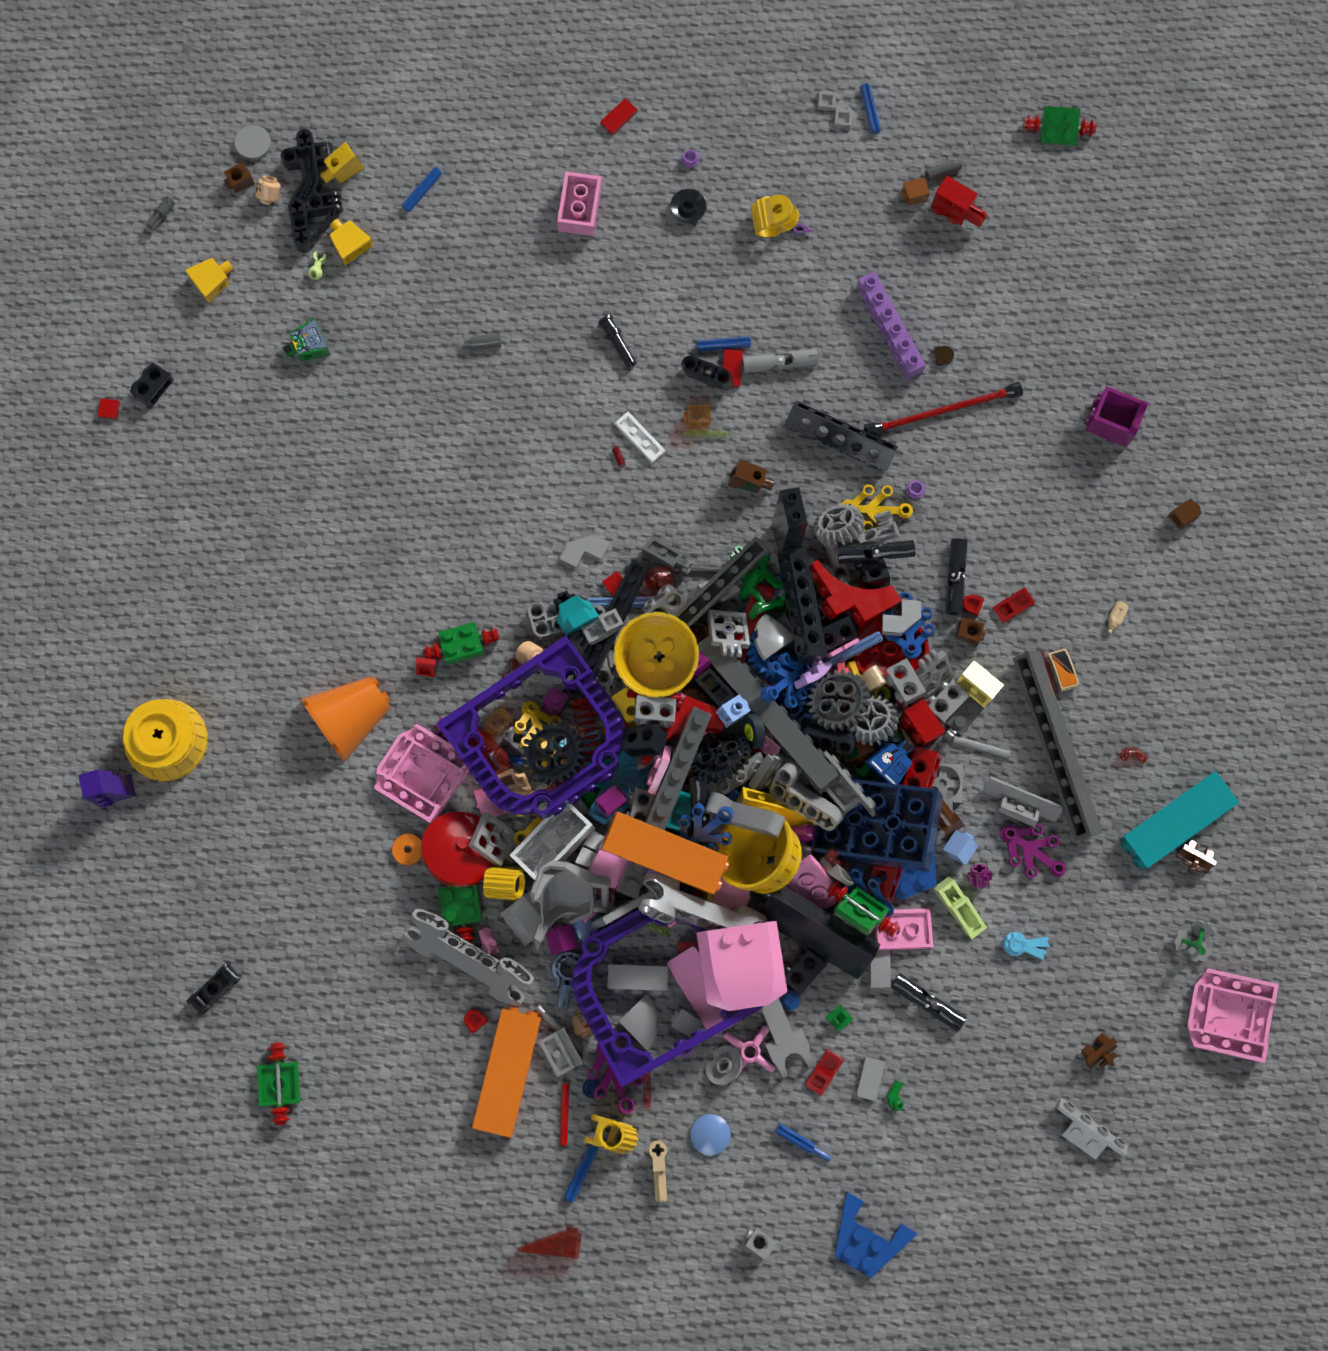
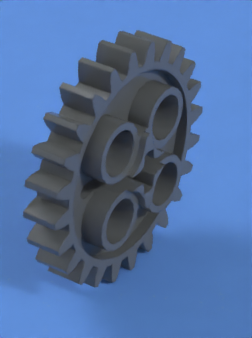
[807,669,871,731]

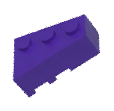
[78,770,136,808]

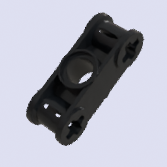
[186,962,243,1017]

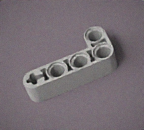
[528,602,605,641]
[769,761,844,831]
[705,792,786,837]

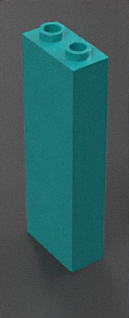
[1120,771,1240,870]

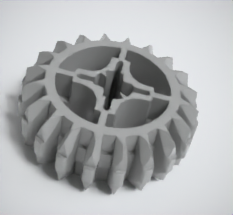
[813,503,864,548]
[846,695,899,746]

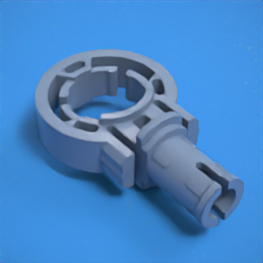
[551,951,580,1010]

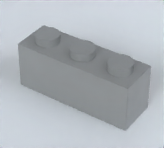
[607,964,668,995]

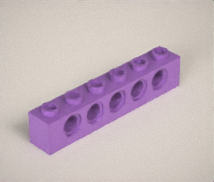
[856,271,926,380]

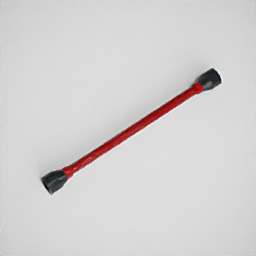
[864,381,1023,436]

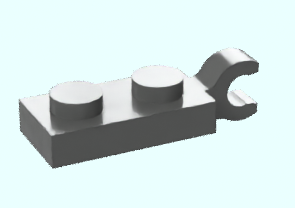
[642,536,692,575]
[941,696,984,743]

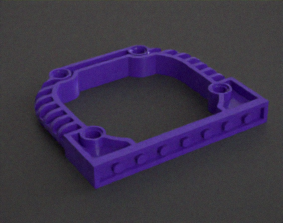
[437,636,625,819]
[572,908,763,1087]

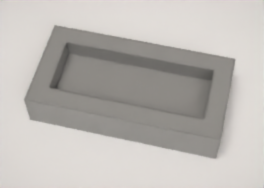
[856,1057,885,1101]

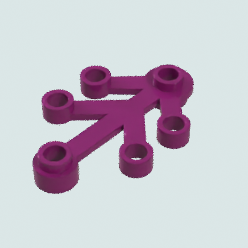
[1000,824,1066,879]
[587,1043,643,1114]

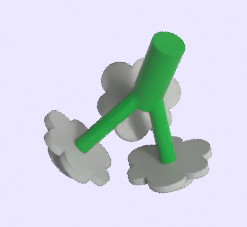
[1173,920,1215,962]

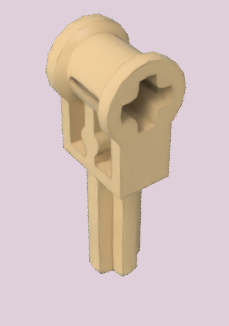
[649,1141,667,1202]

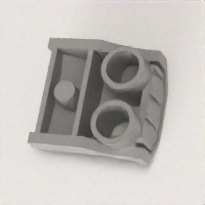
[500,890,554,946]

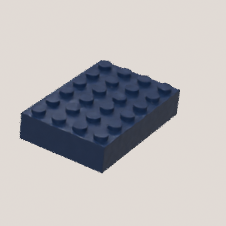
[810,779,943,872]

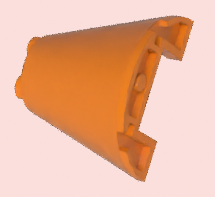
[301,676,391,762]

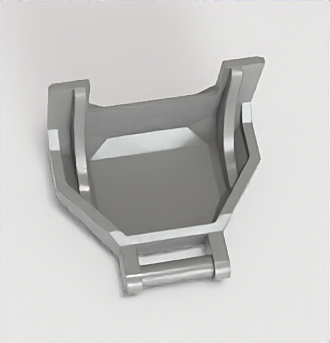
[530,860,612,950]

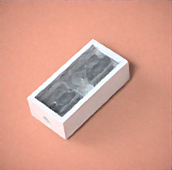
[510,803,596,880]

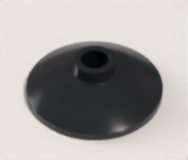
[670,189,707,223]

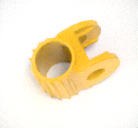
[751,194,799,237]
[483,866,525,900]
[583,1114,639,1154]

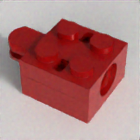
[931,175,987,227]
[894,690,945,748]

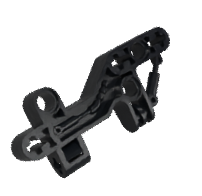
[281,129,343,253]

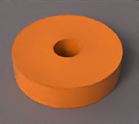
[392,834,422,866]

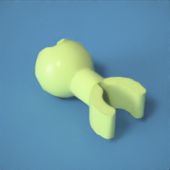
[308,252,327,280]

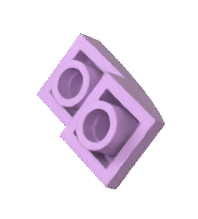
[794,661,832,689]

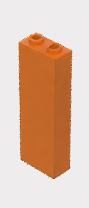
[600,811,729,894]
[472,1006,542,1138]

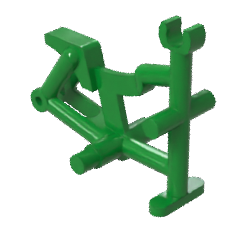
[730,545,786,620]

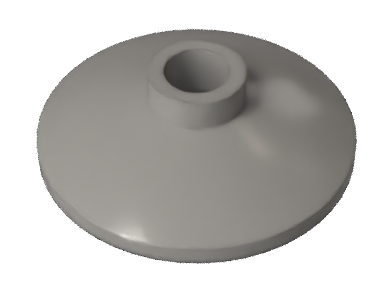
[706,1046,742,1085]

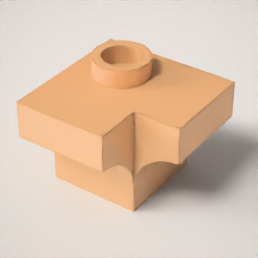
[497,768,532,796]

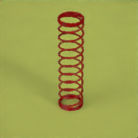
[571,699,605,782]

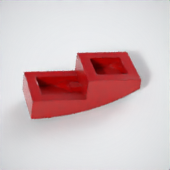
[993,587,1036,623]
[805,1048,844,1096]

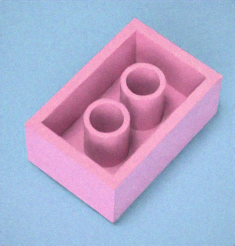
[557,171,602,236]

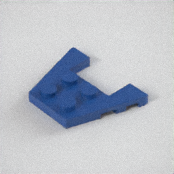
[869,850,937,900]
[835,1192,917,1278]

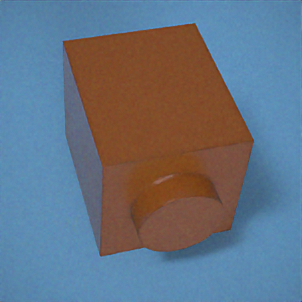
[900,177,930,206]

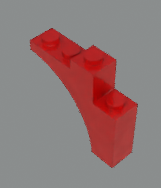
[810,560,902,627]
[641,695,724,767]

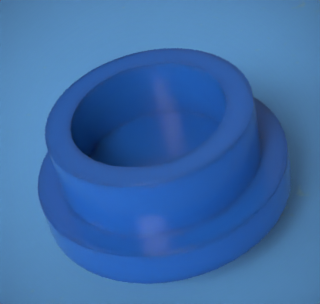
[780,990,800,1011]

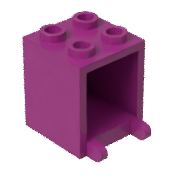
[1084,386,1149,447]

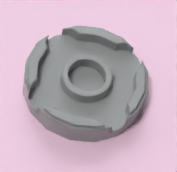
[234,125,272,161]

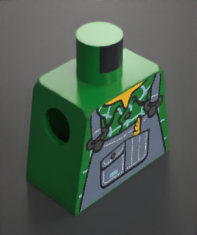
[283,318,330,362]

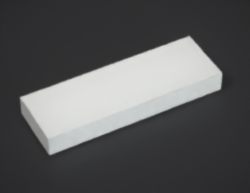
[614,412,666,464]

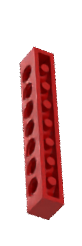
[865,746,942,903]

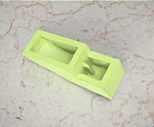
[933,877,987,939]

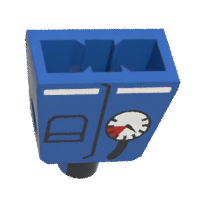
[865,740,913,784]

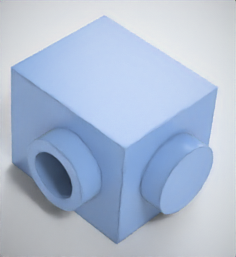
[716,694,751,728]
[943,830,978,865]

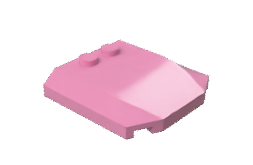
[374,724,469,823]
[696,921,787,1011]
[1187,969,1279,1063]

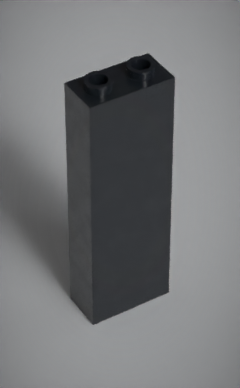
[772,487,808,553]
[757,886,881,980]

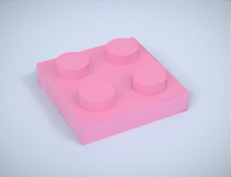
[646,745,672,795]

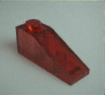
[470,725,511,774]
[518,1227,582,1259]

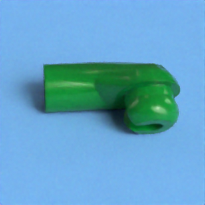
[886,1080,904,1111]

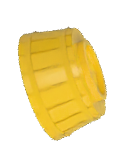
[614,612,699,697]
[123,699,208,781]
[716,806,802,894]

